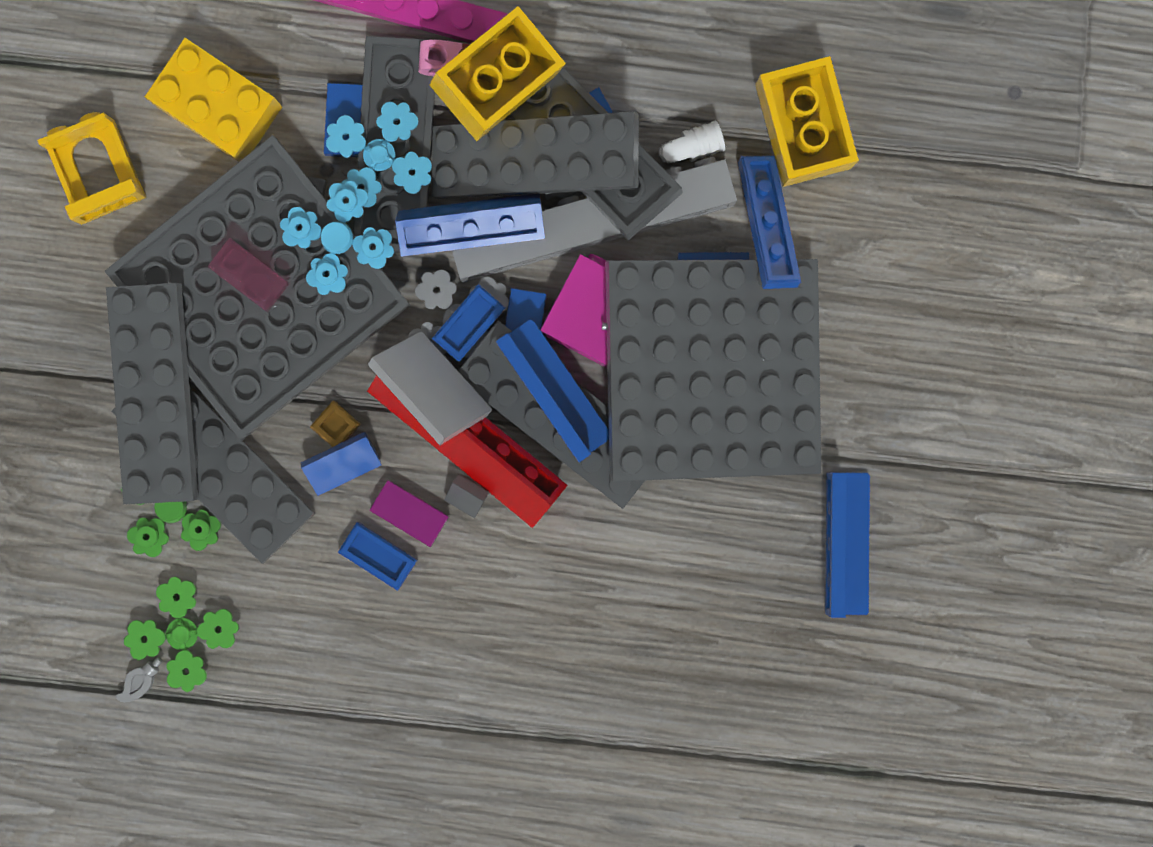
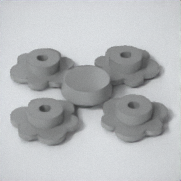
[408,270,509,358]

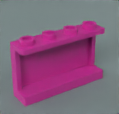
[540,253,607,368]

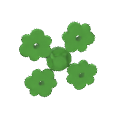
[121,489,221,557]
[124,577,239,692]

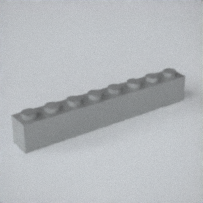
[452,157,737,283]

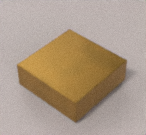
[310,400,361,447]

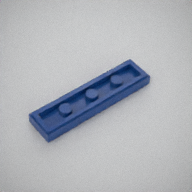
[738,156,801,289]

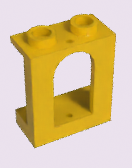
[37,112,146,225]

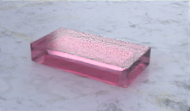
[208,238,290,312]

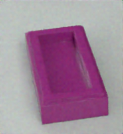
[369,480,450,547]

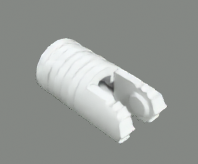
[658,120,725,163]

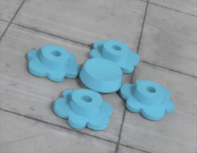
[326,102,432,208]
[280,181,394,295]

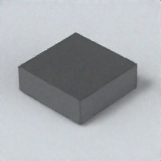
[444,474,489,519]

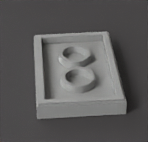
[368,331,492,445]

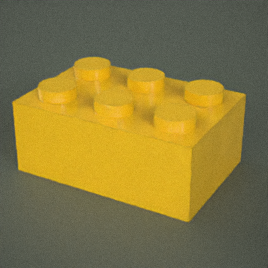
[429,6,566,141]
[144,38,282,162]
[755,56,859,187]

